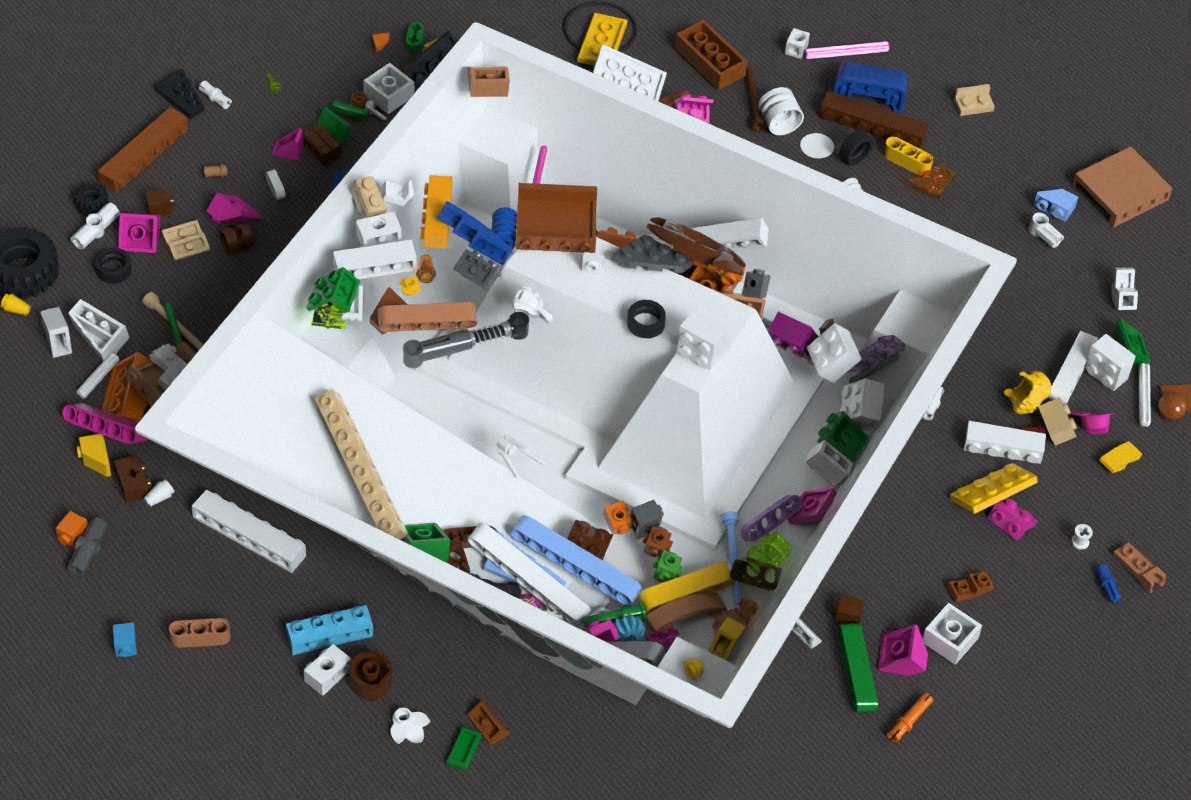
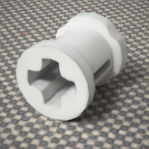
[1071,524,1093,550]

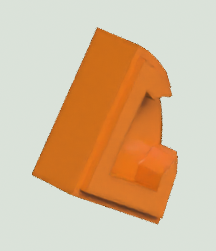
[372,32,390,52]

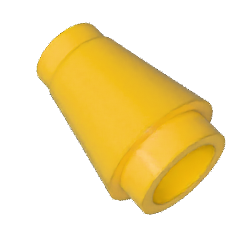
[0,293,31,316]

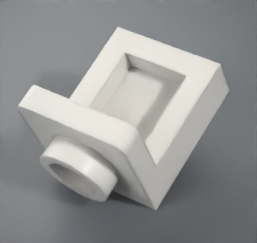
[382,180,414,207]

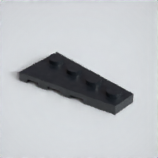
[401,31,458,86]

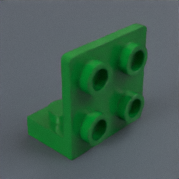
[306,267,360,314]

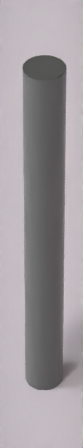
[849,352,900,384]

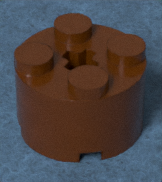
[350,651,392,701]

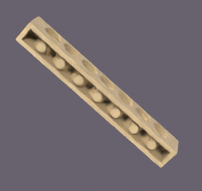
[315,389,409,540]

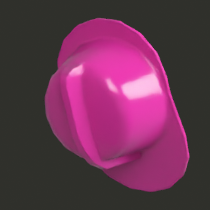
[1070,411,1115,434]

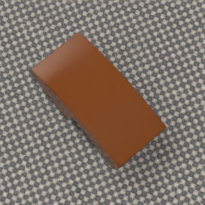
[946,572,994,602]

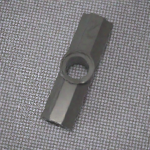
[67,517,108,577]

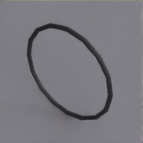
[563,1,637,52]

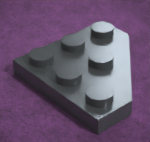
[612,235,693,273]

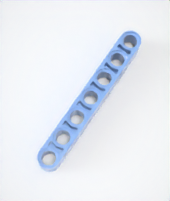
[511,515,642,606]

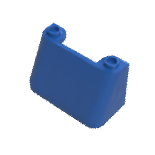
[834,62,908,114]

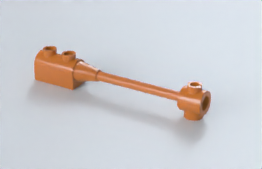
[596,227,745,286]

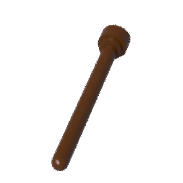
[746,67,766,132]

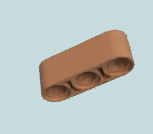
[169,618,231,648]

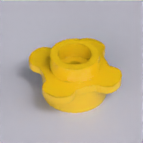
[399,276,421,296]
[683,658,704,681]

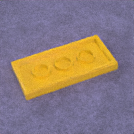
[577,13,628,66]

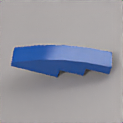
[437,201,513,265]

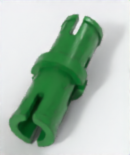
[331,100,369,121]

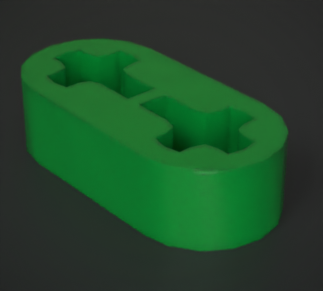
[406,22,424,52]

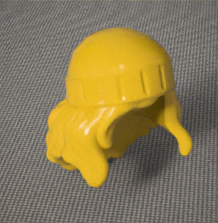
[1004,371,1051,415]

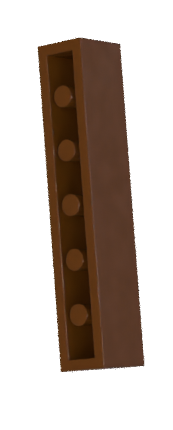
[819,91,929,149]

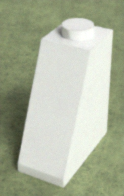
[40,307,72,358]

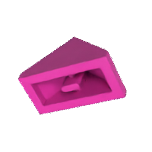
[271,128,303,160]

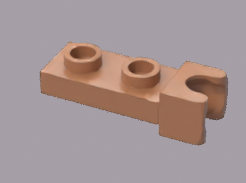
[1113,542,1166,593]

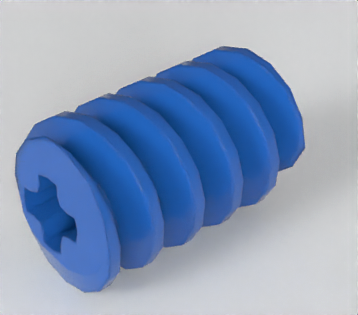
[491,207,517,249]

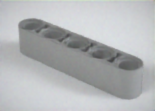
[605,641,665,667]

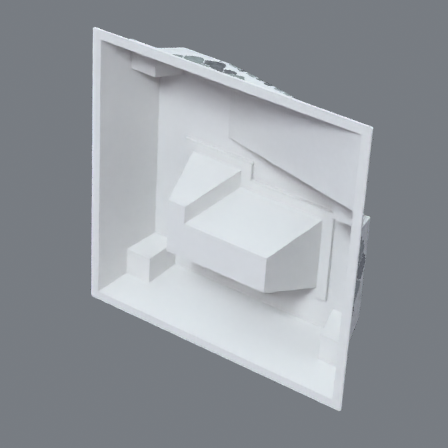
[135,22,1017,728]

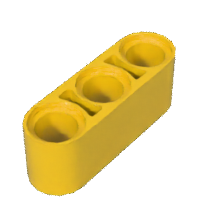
[884,137,933,176]

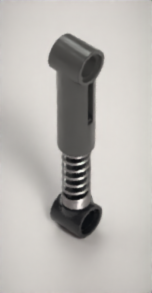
[403,311,529,368]

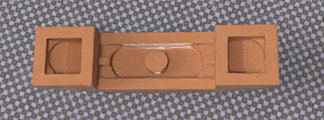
[646,592,727,633]

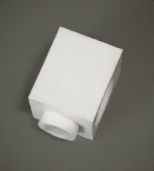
[785,28,810,59]

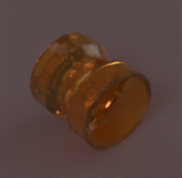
[734,597,759,625]

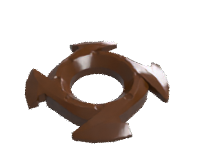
[646,217,746,275]

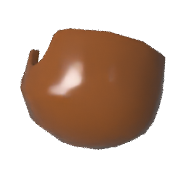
[1158,392,1187,421]

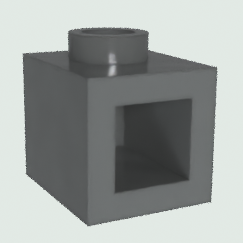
[742,268,771,299]

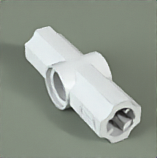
[71,202,120,250]

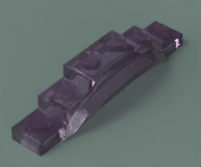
[803,335,905,373]

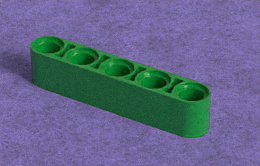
[838,623,878,713]

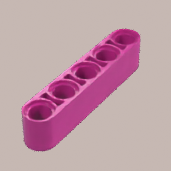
[62,403,148,444]

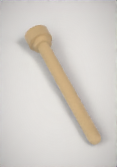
[142,292,204,350]

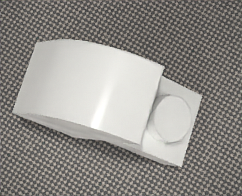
[1111,267,1138,310]

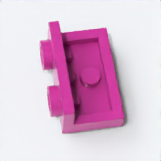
[674,95,714,123]
[988,498,1037,541]
[581,620,618,641]

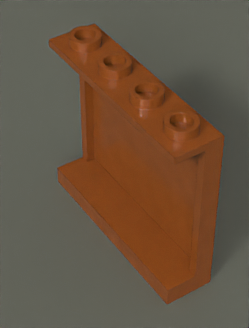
[516,183,597,253]

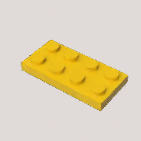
[950,463,1038,514]

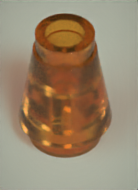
[416,255,436,283]

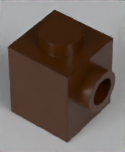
[145,188,175,216]
[833,595,865,624]

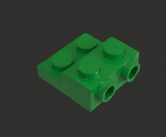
[817,411,869,463]

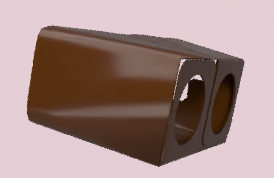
[730,557,782,591]

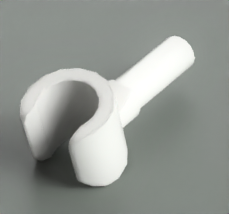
[365,100,387,121]

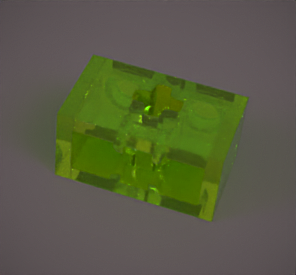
[746,531,793,576]

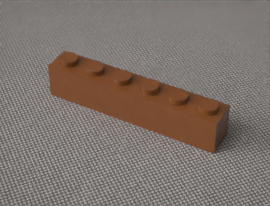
[98,107,188,193]

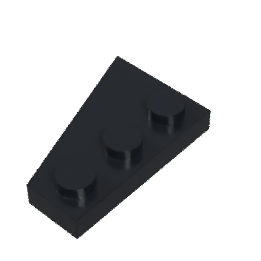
[155,68,205,119]

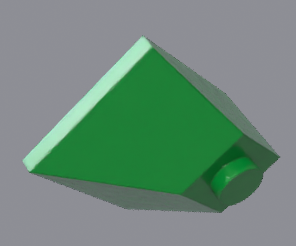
[404,523,450,562]

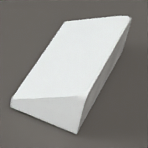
[792,618,822,649]

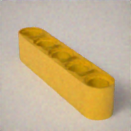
[638,562,735,614]

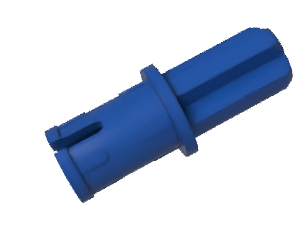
[1096,564,1121,603]

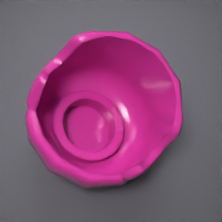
[646,628,680,653]

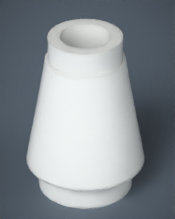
[143,479,174,507]

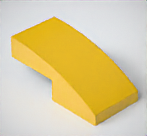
[1099,441,1142,473]

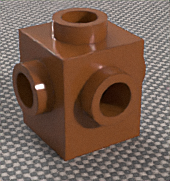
[642,526,673,557]

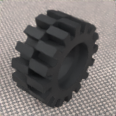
[74,182,109,216]

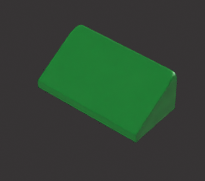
[317,107,351,144]

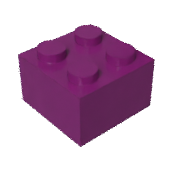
[768,312,819,359]

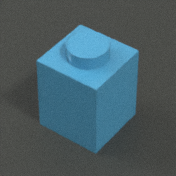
[113,623,137,657]

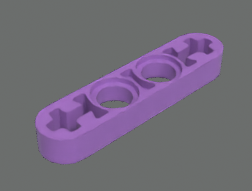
[741,495,802,542]

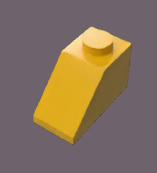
[76,434,111,477]
[707,617,745,661]

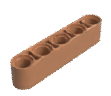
[377,302,478,332]

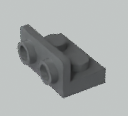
[453,249,502,290]

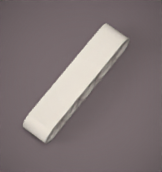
[1047,331,1098,404]

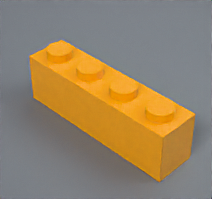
[420,175,453,249]

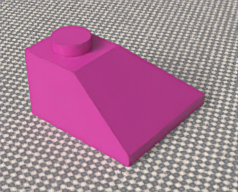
[206,193,263,223]
[118,213,161,253]
[878,624,928,676]

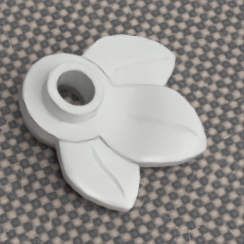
[390,708,430,744]

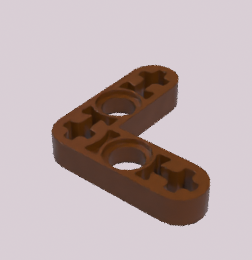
[444,525,498,574]

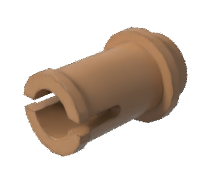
[204,163,228,178]

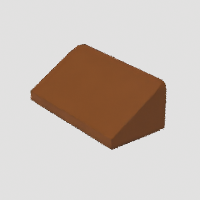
[467,700,511,745]

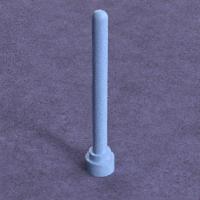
[722,511,742,605]

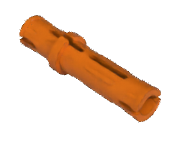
[887,693,933,743]

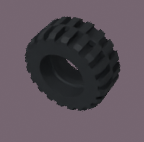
[0,227,59,299]

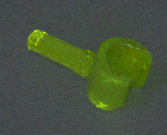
[267,73,281,92]

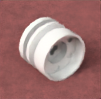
[758,87,804,135]

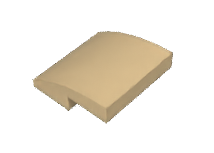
[161,220,210,261]

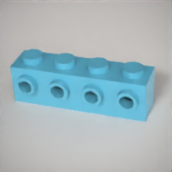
[286,605,373,655]

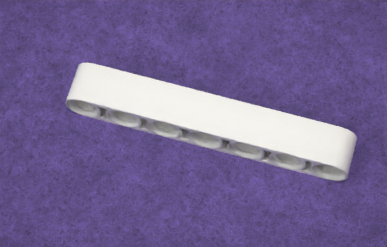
[468,523,591,628]

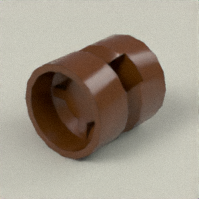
[220,222,254,253]

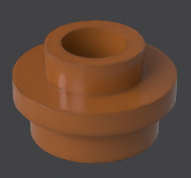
[350,92,368,108]

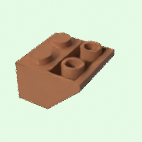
[467,66,510,97]

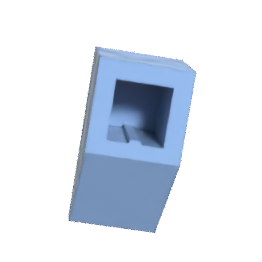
[1033,189,1078,222]

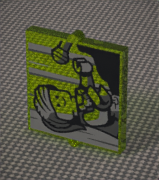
[311,302,348,329]

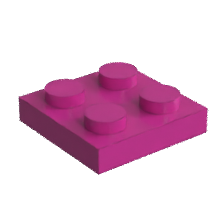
[787,487,837,524]

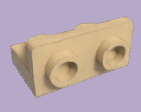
[954,84,995,116]

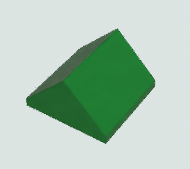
[1112,318,1151,365]

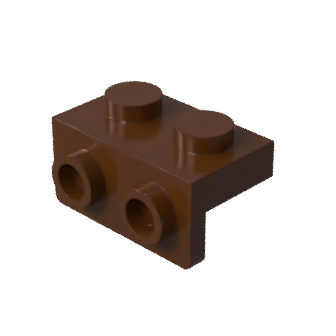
[567,520,613,561]

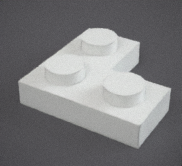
[150,345,187,390]

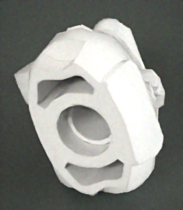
[512,286,553,324]

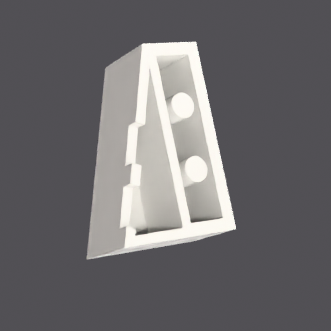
[68,299,130,362]

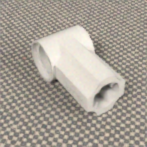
[1028,213,1064,248]

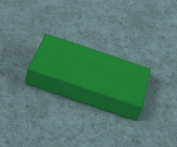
[447,727,482,772]

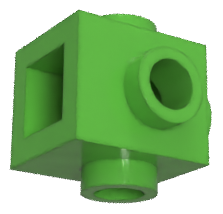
[653,550,684,583]

